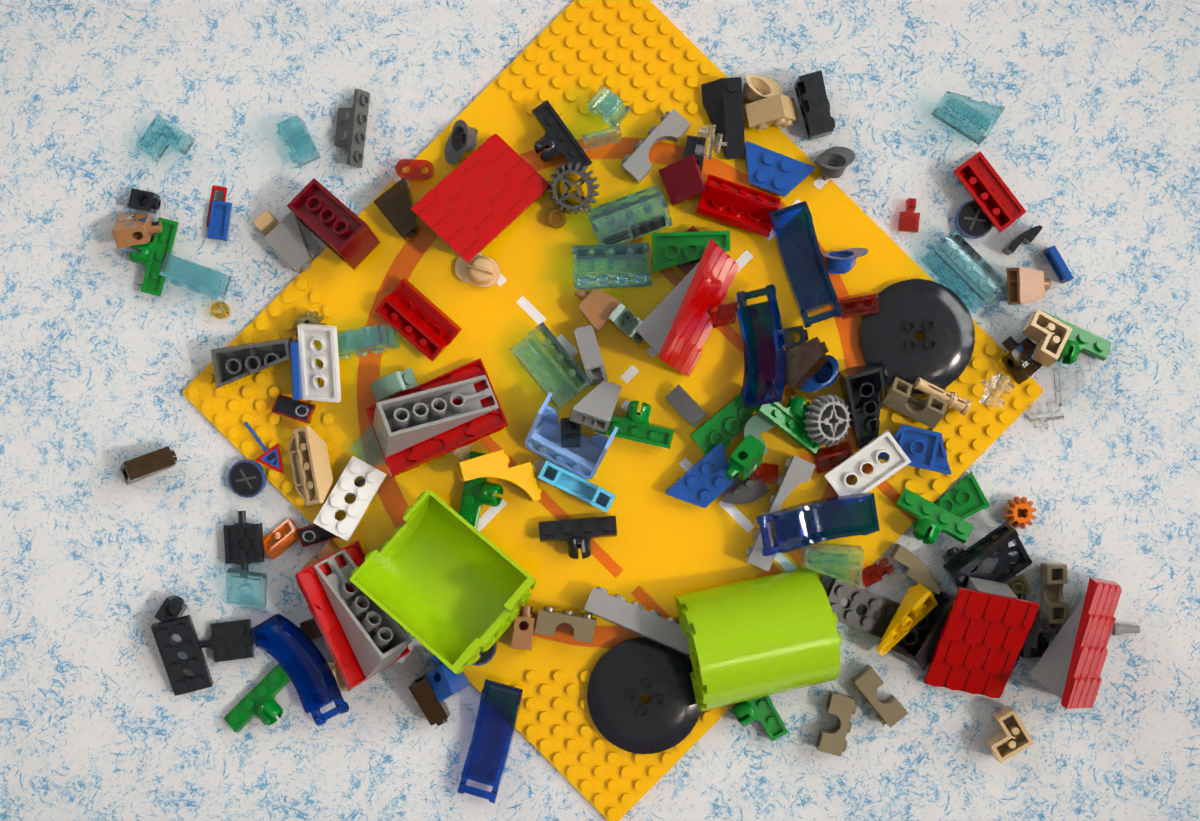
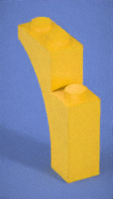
[455,450,542,501]

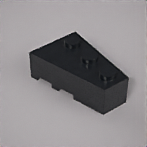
[794,70,835,140]

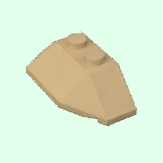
[288,426,333,506]

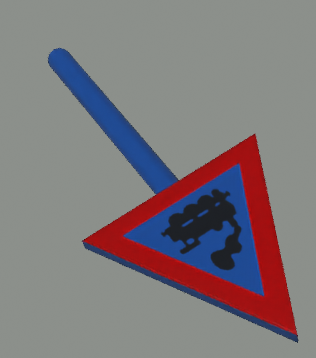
[244,422,284,474]

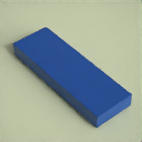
[290,339,303,400]

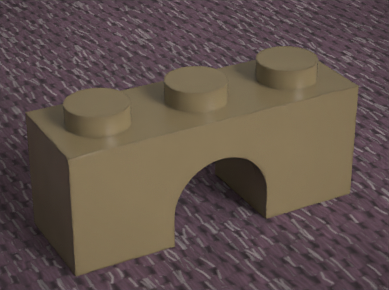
[882,377,948,429]
[1040,563,1068,624]
[535,606,596,643]
[851,665,908,728]
[815,691,857,757]

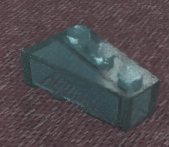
[801,542,864,589]

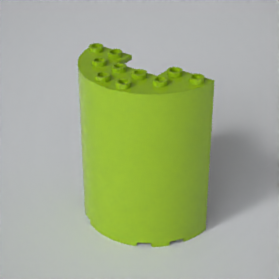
[349,489,537,674]
[675,567,842,712]

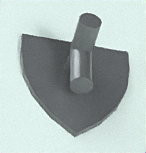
[723,471,770,504]

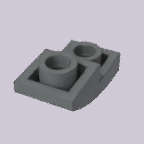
[665,384,707,427]

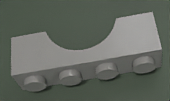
[622,109,691,184]

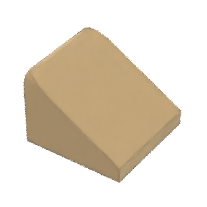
[253,210,279,236]

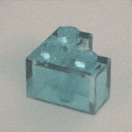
[136,114,195,161]
[276,115,321,167]

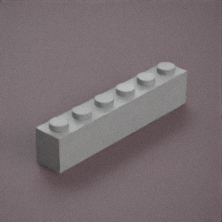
[583,586,690,656]

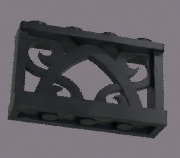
[943,522,1033,591]

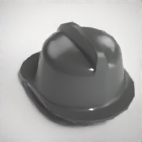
[445,120,478,165]
[816,147,855,181]

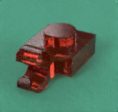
[898,198,920,233]
[859,558,894,588]

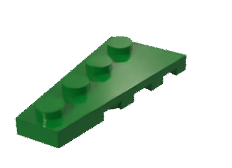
[652,231,730,272]
[690,386,761,454]
[911,472,990,541]

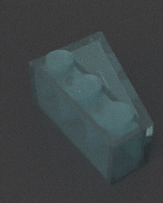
[931,91,1005,145]
[159,253,232,299]
[337,324,400,360]

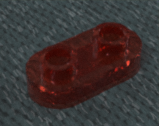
[395,159,435,180]

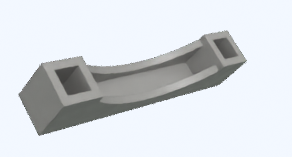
[744,455,816,571]

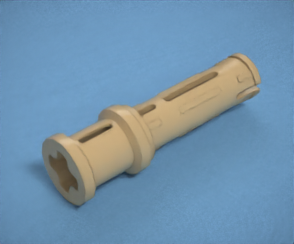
[913,377,972,416]

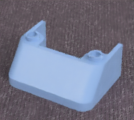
[525,392,619,479]

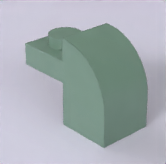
[609,303,644,344]
[369,368,418,402]
[742,413,773,454]

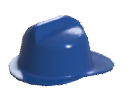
[822,247,868,274]
[801,355,839,392]

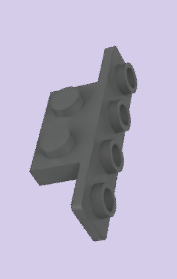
[334,89,370,168]

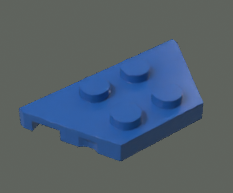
[745,141,815,198]
[878,425,951,475]
[665,442,733,508]

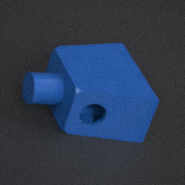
[427,656,471,702]

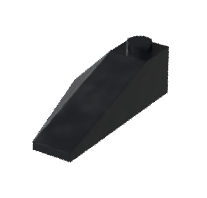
[701,77,745,160]
[838,366,885,449]
[889,591,955,671]

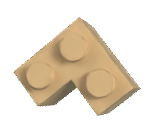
[745,94,798,131]
[1021,309,1072,368]
[985,705,1034,763]

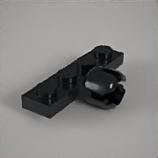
[531,100,592,175]
[539,516,617,559]

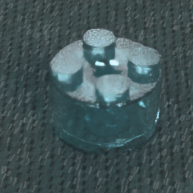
[587,85,632,129]

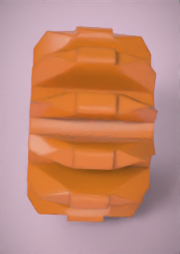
[1003,496,1037,529]

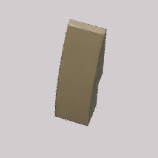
[889,544,941,595]

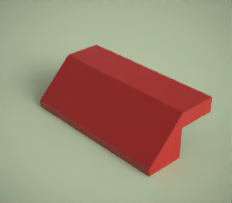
[953,151,1026,233]
[695,174,781,238]
[375,278,462,362]

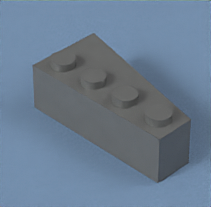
[211,338,293,388]

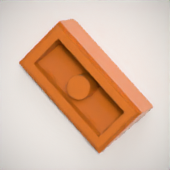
[263,518,301,559]

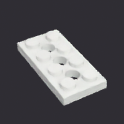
[297,323,341,403]
[824,430,911,507]
[313,456,387,542]

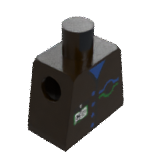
[1002,336,1042,385]

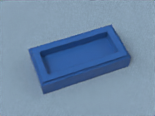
[207,200,232,241]
[1043,245,1074,284]

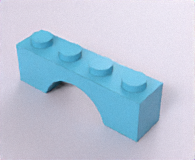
[538,460,616,513]

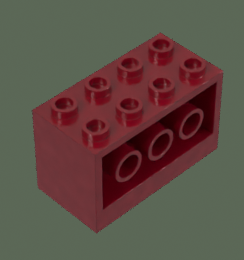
[287,178,380,270]

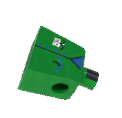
[724,434,765,481]

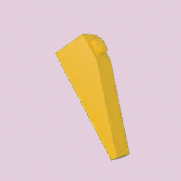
[876,583,938,657]

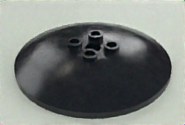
[859,279,975,394]
[587,637,701,754]

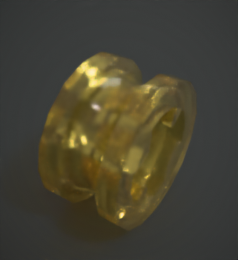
[211,301,231,319]

